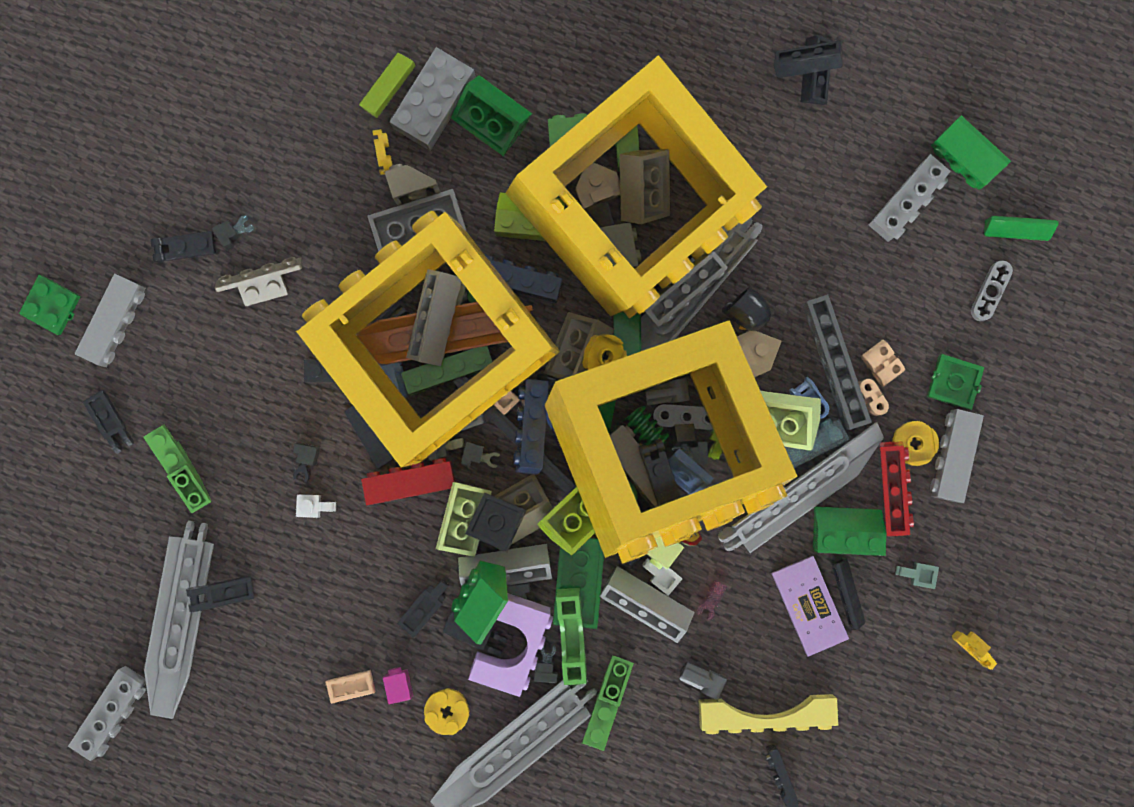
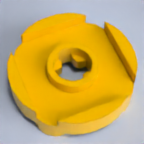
[372,129,392,175]
[582,334,627,370]
[892,421,939,466]
[424,688,470,735]

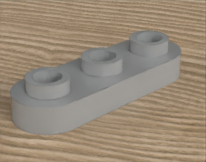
[653,404,713,430]

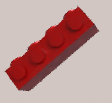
[879,441,914,536]
[361,458,456,506]

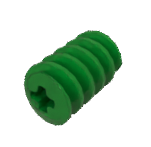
[622,406,669,456]

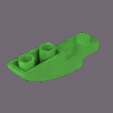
[143,424,211,513]
[582,655,634,751]

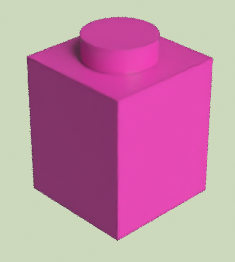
[383,667,413,704]

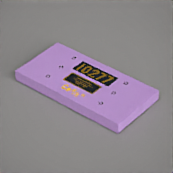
[771,556,849,656]

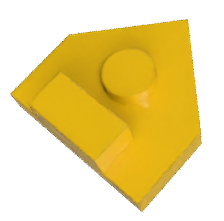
[952,631,997,670]

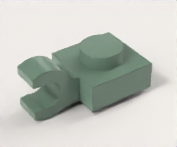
[895,562,939,589]

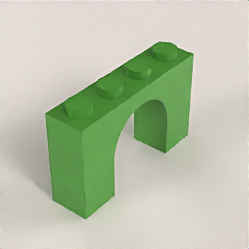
[548,113,639,172]

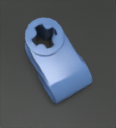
[789,377,829,419]

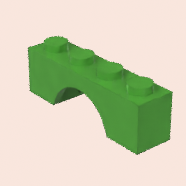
[401,346,493,396]
[556,588,587,685]

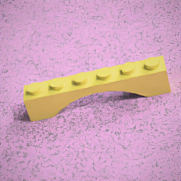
[699,694,838,734]

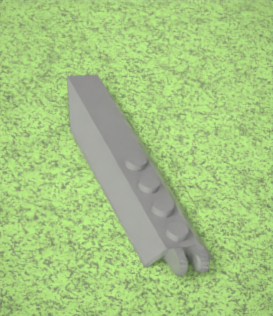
[641,218,762,351]
[718,422,884,553]
[144,521,214,719]
[430,680,597,807]

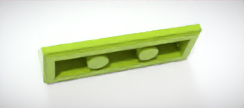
[359,53,416,118]

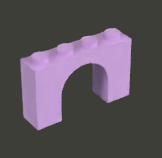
[468,593,553,697]

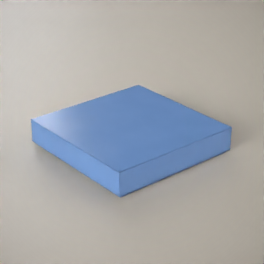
[668,449,714,495]

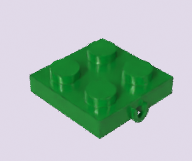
[19,275,81,335]
[927,354,985,410]

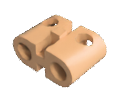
[861,340,905,387]
[858,379,889,416]

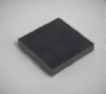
[465,492,526,552]

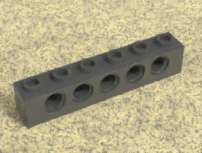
[802,295,872,430]

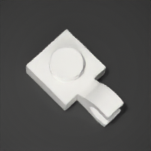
[296,494,336,518]
[642,558,682,596]

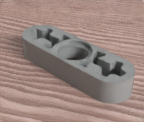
[971,261,1013,321]

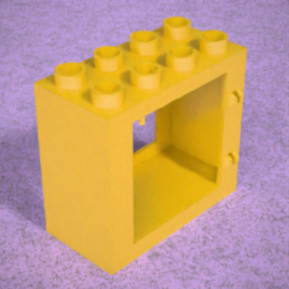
[506,55,767,318]
[296,211,560,467]
[544,320,797,564]

